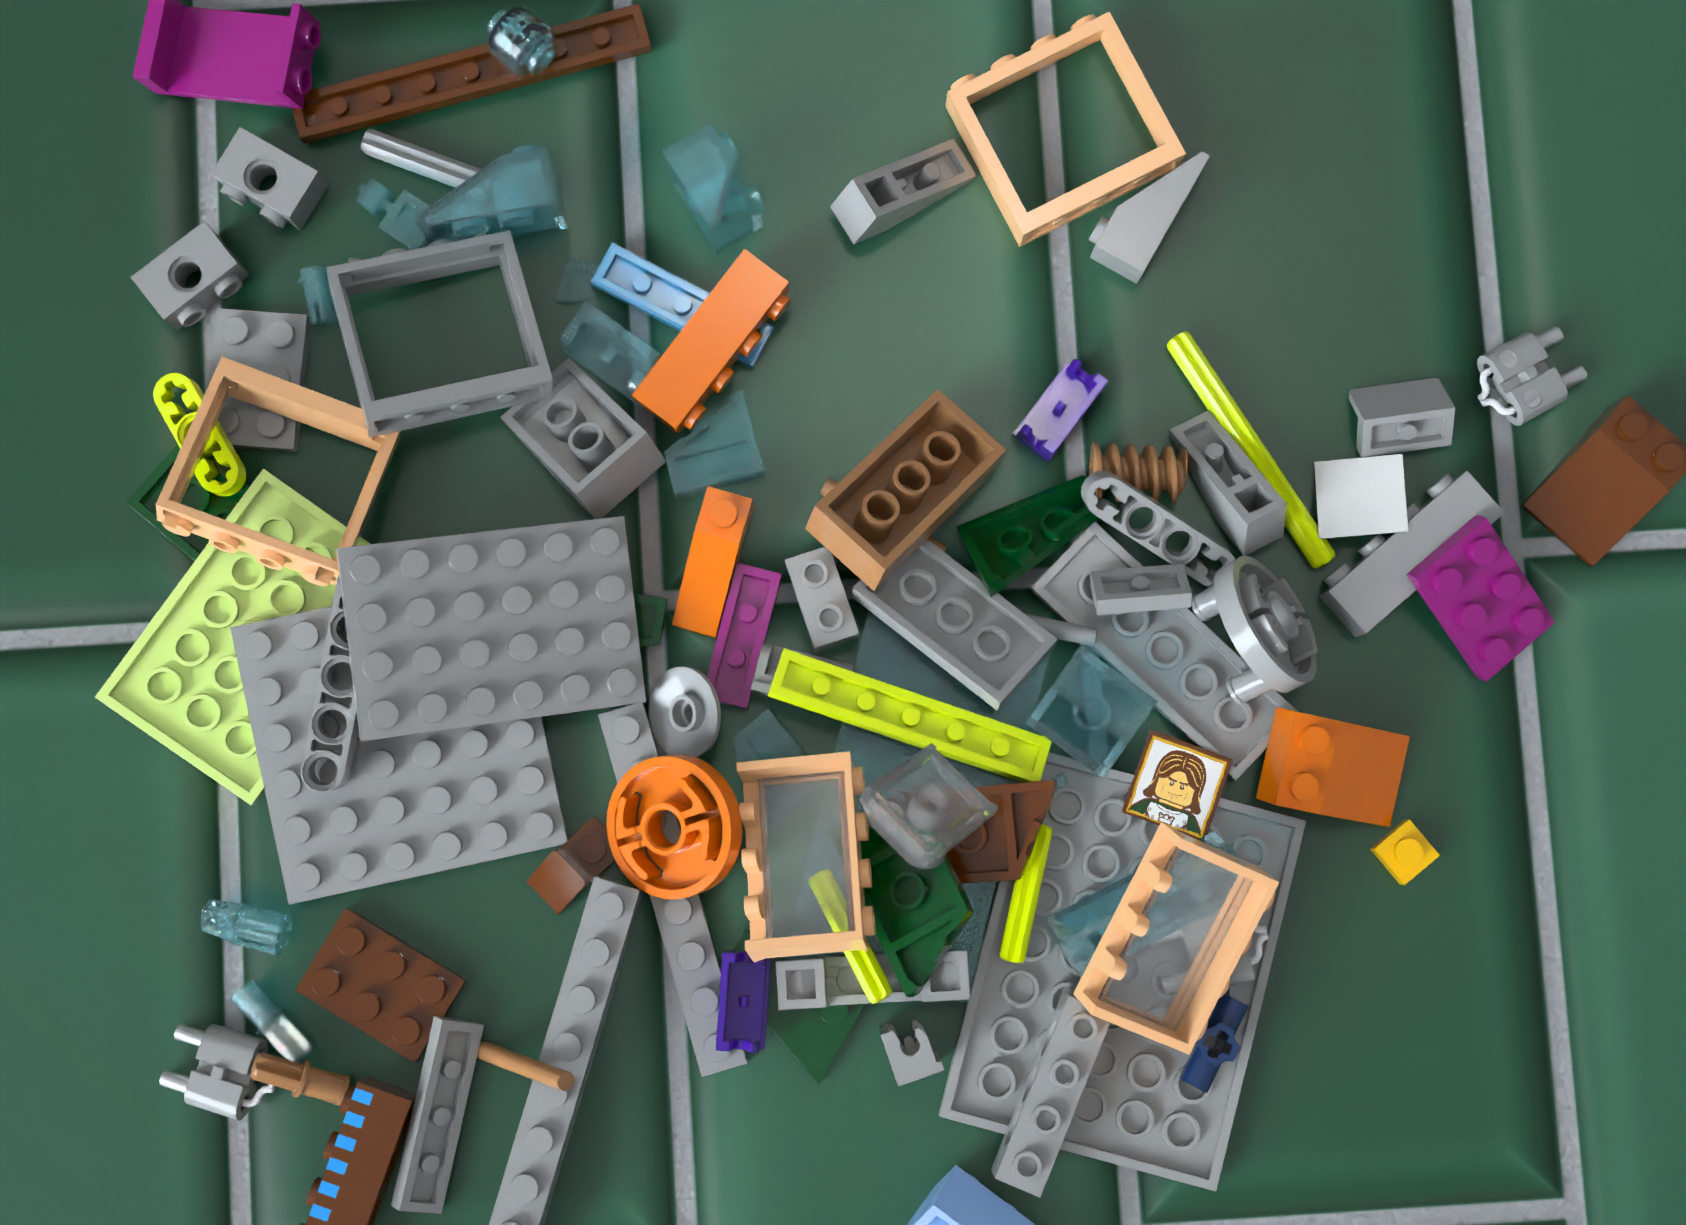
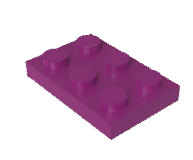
[1406,515,1555,682]

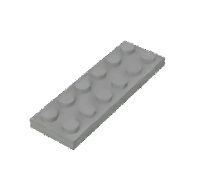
[1030,522,1298,781]

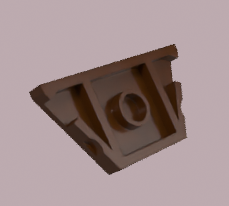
[874,779,1057,884]

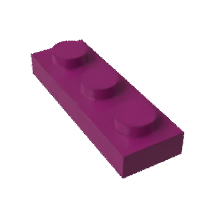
[707,563,782,710]

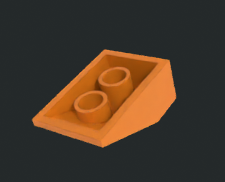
[1256,707,1410,827]

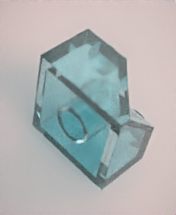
[663,123,765,254]

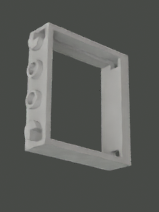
[326,230,553,438]

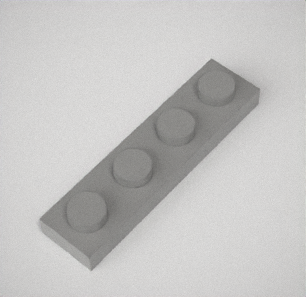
[391,1016,484,1214]

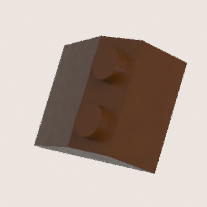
[1521,395,1686,567]

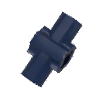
[1179,994,1249,1093]

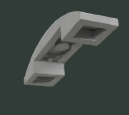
[776,950,971,1010]

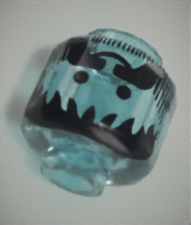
[487,6,557,76]

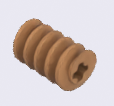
[1089,442,1188,505]

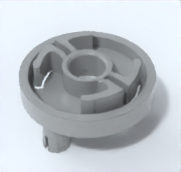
[1191,556,1318,706]

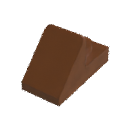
[526,816,615,915]

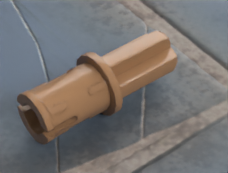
[250,1053,350,1106]

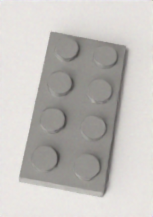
[851,539,1058,711]

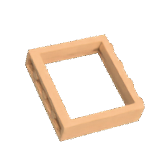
[945,12,1186,247]
[156,356,401,586]

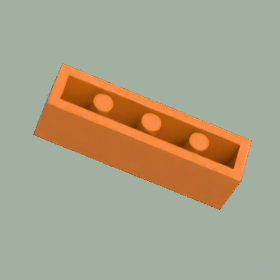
[632,249,791,435]

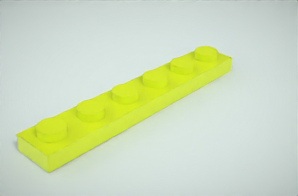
[768,648,1052,782]

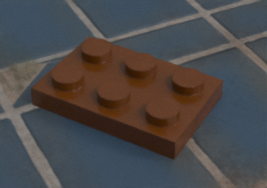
[295,908,468,1063]

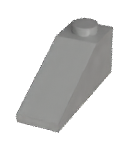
[830,139,977,244]
[1089,151,1210,284]
[1170,410,1287,556]

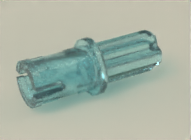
[230,979,313,1063]

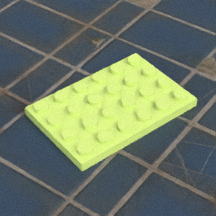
[95,469,370,805]

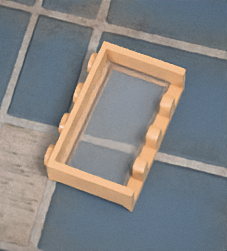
[736,751,876,962]
[1073,822,1279,1055]

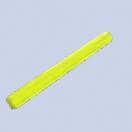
[1167,331,1336,569]

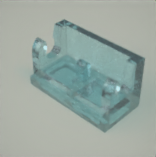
[560,300,661,403]

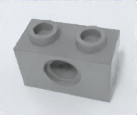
[211,127,329,230]
[131,221,250,330]
[785,546,859,653]

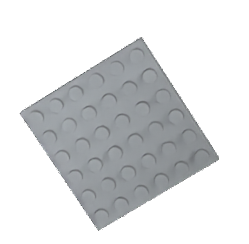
[230,606,569,905]

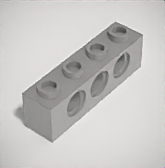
[991,991,1110,1198]

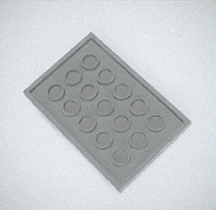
[336,516,646,741]

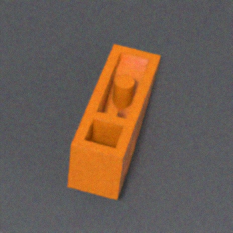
[672,486,755,638]

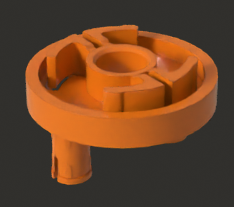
[607,754,742,900]

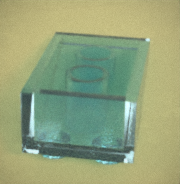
[415,145,568,244]

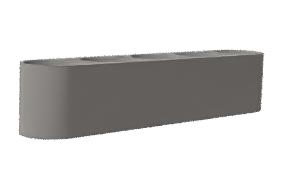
[300,575,359,793]

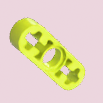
[153,373,246,496]

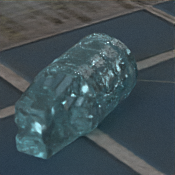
[201,899,292,956]

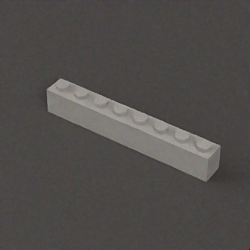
[489,876,644,1225]

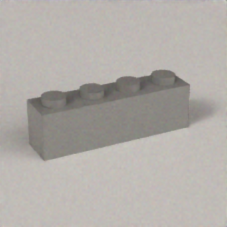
[1319,471,1505,638]

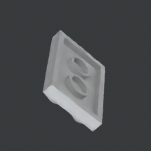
[208,308,311,453]

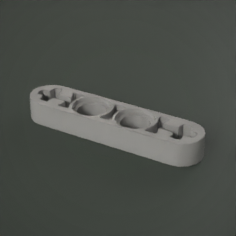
[1081,471,1235,587]

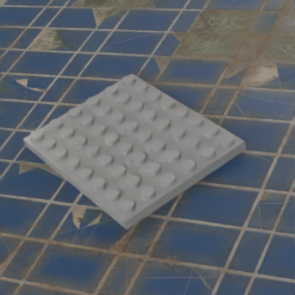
[938,752,1306,1191]

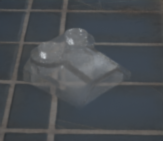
[860,743,998,869]

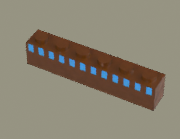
[299,1077,416,1225]

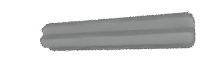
[361,129,492,197]

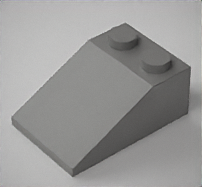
[500,358,666,519]

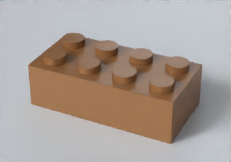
[805,389,1007,591]

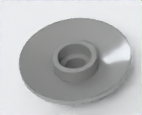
[648,666,721,758]

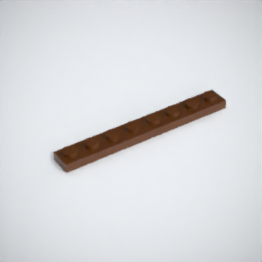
[292,3,652,144]

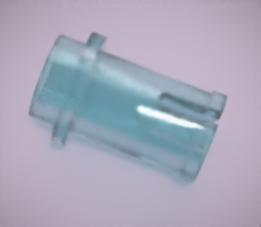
[297,265,338,326]

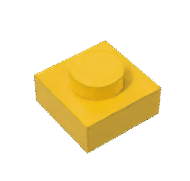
[1370,819,1440,885]

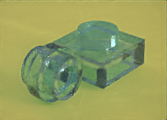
[355,178,444,250]

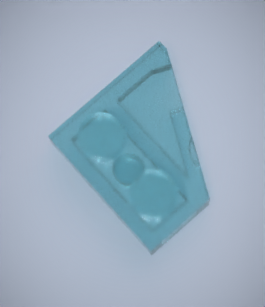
[664,390,765,499]

